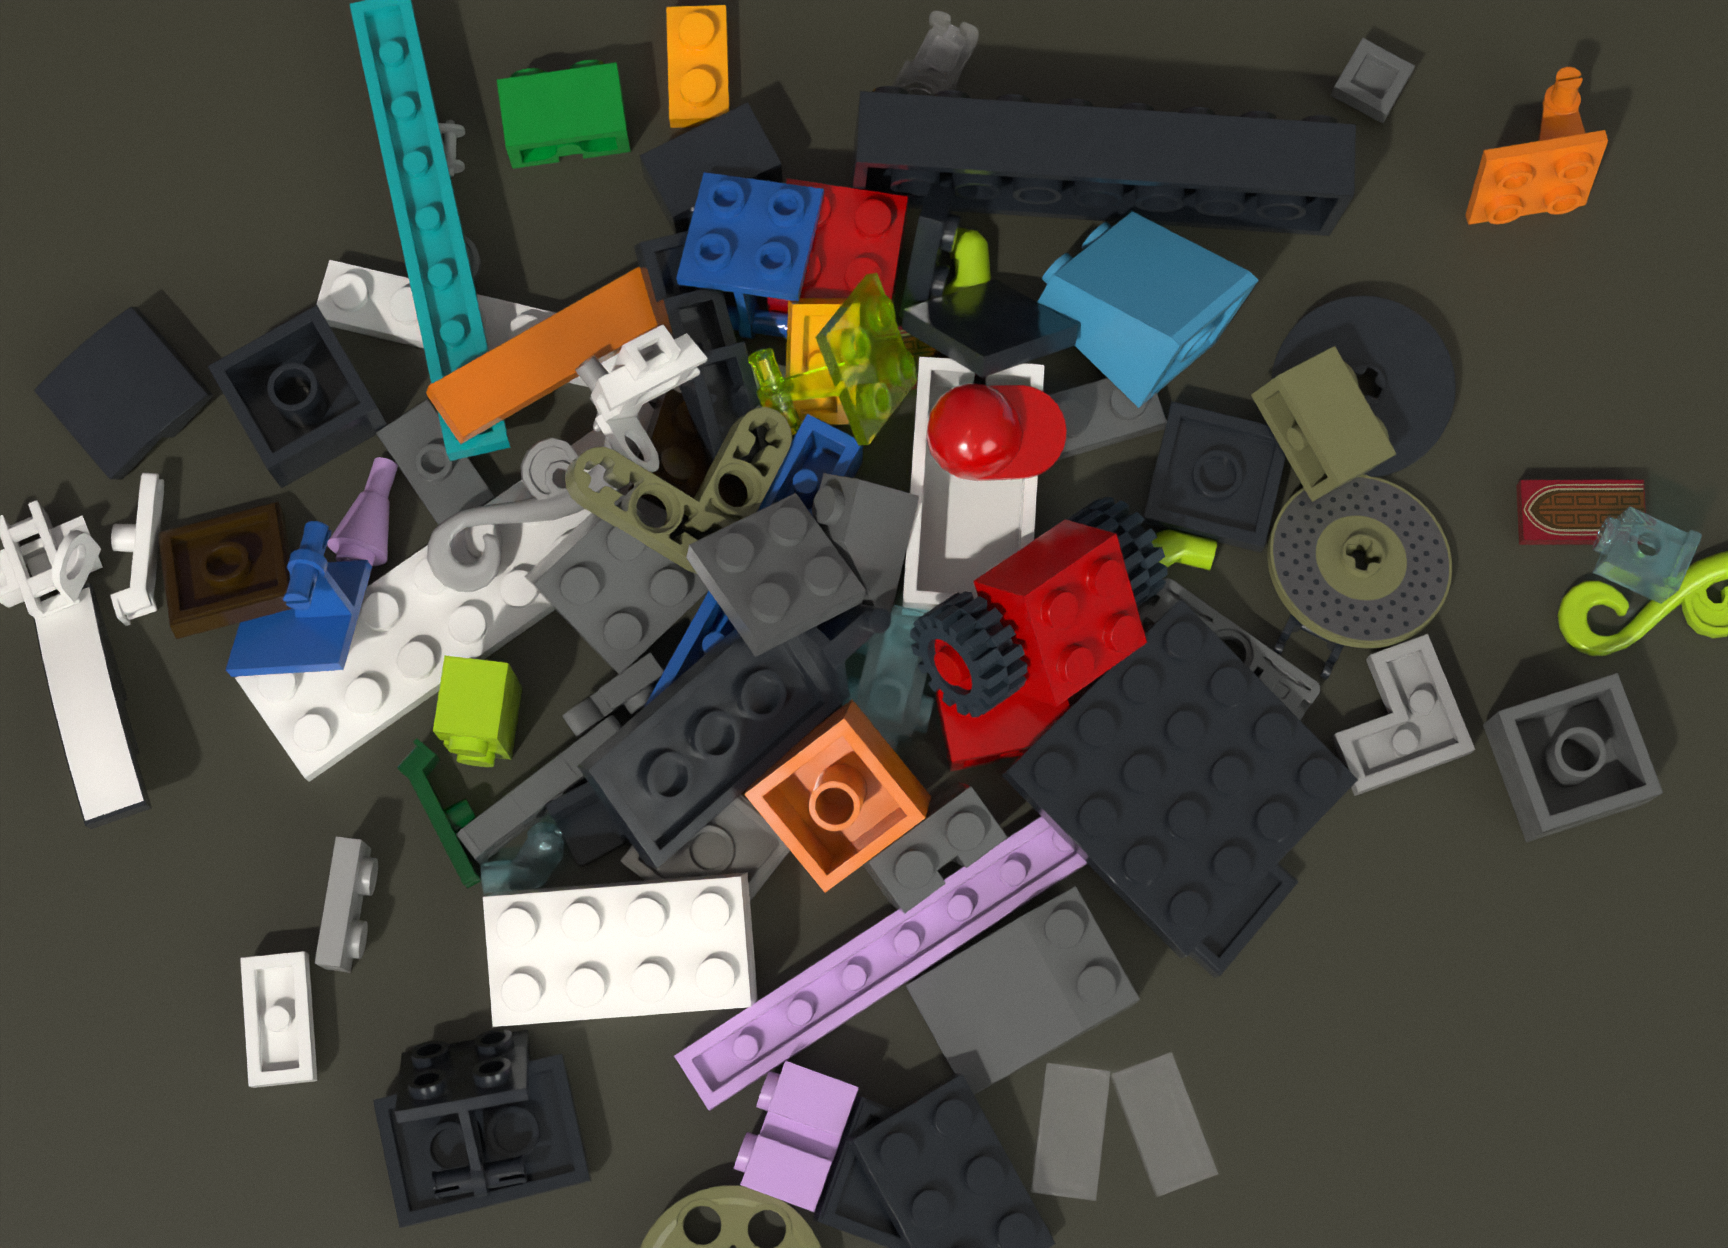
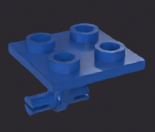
[676,172,824,339]
[226,521,372,677]

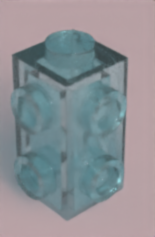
[842,605,935,752]

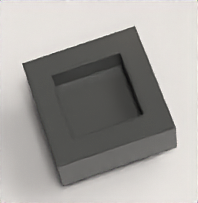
[1331,38,1415,123]

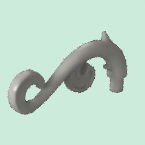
[427,355,639,592]

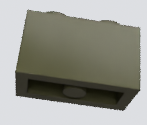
[1251,346,1397,502]

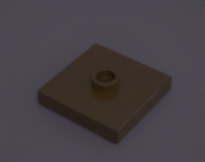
[158,502,293,639]

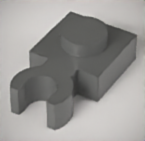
[562,653,664,738]

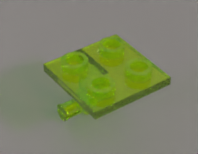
[748,273,918,446]

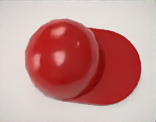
[926,383,1067,481]

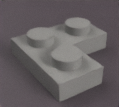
[1331,634,1475,796]

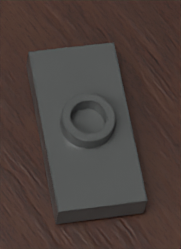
[376,399,495,525]

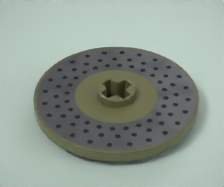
[1267,475,1452,648]

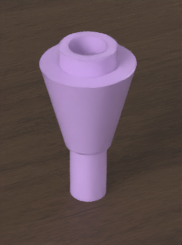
[327,457,398,566]

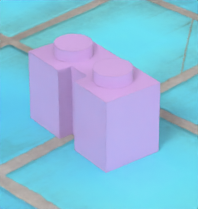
[734,1061,859,1213]

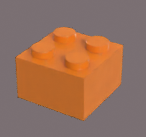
[744,700,931,893]

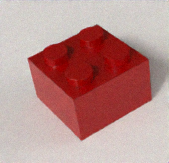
[767,179,908,331]

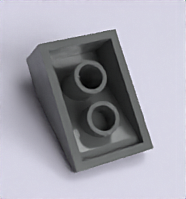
[906,886,1140,1095]

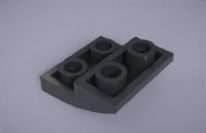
[34,306,213,480]

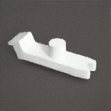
[110,473,164,626]

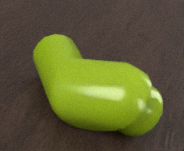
[944,228,991,296]
[1151,529,1217,571]

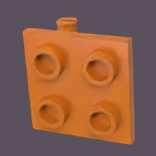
[1465,67,1608,225]

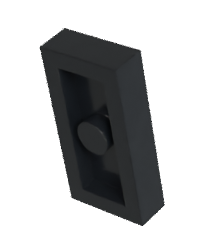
[899,183,961,317]

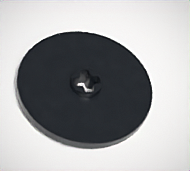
[1271,296,1456,477]

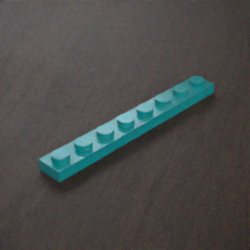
[349,0,511,461]

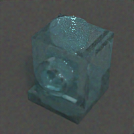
[1592,506,1702,604]

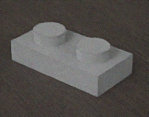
[315,837,378,973]

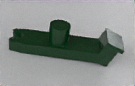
[397,738,481,889]

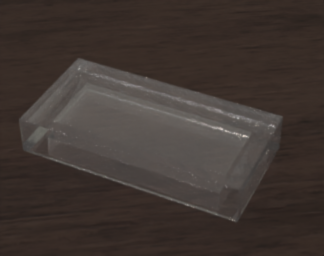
[1110,1052,1218,1197]
[1031,1063,1111,1201]

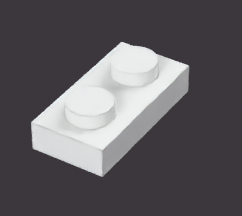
[240,951,317,1088]

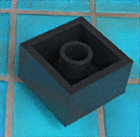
[208,305,387,488]

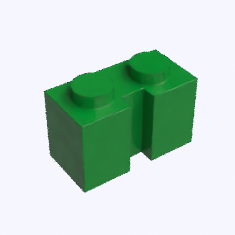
[496,60,631,169]

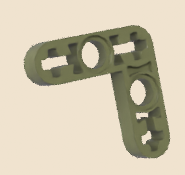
[565,407,792,574]

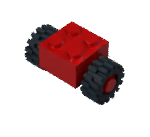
[910,497,1168,717]

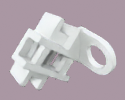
[591,324,708,473]
[0,500,103,620]

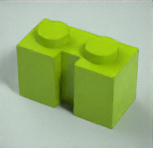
[433,655,522,767]

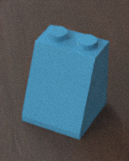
[1038,212,1258,408]

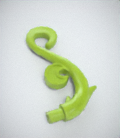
[1557,551,1728,657]

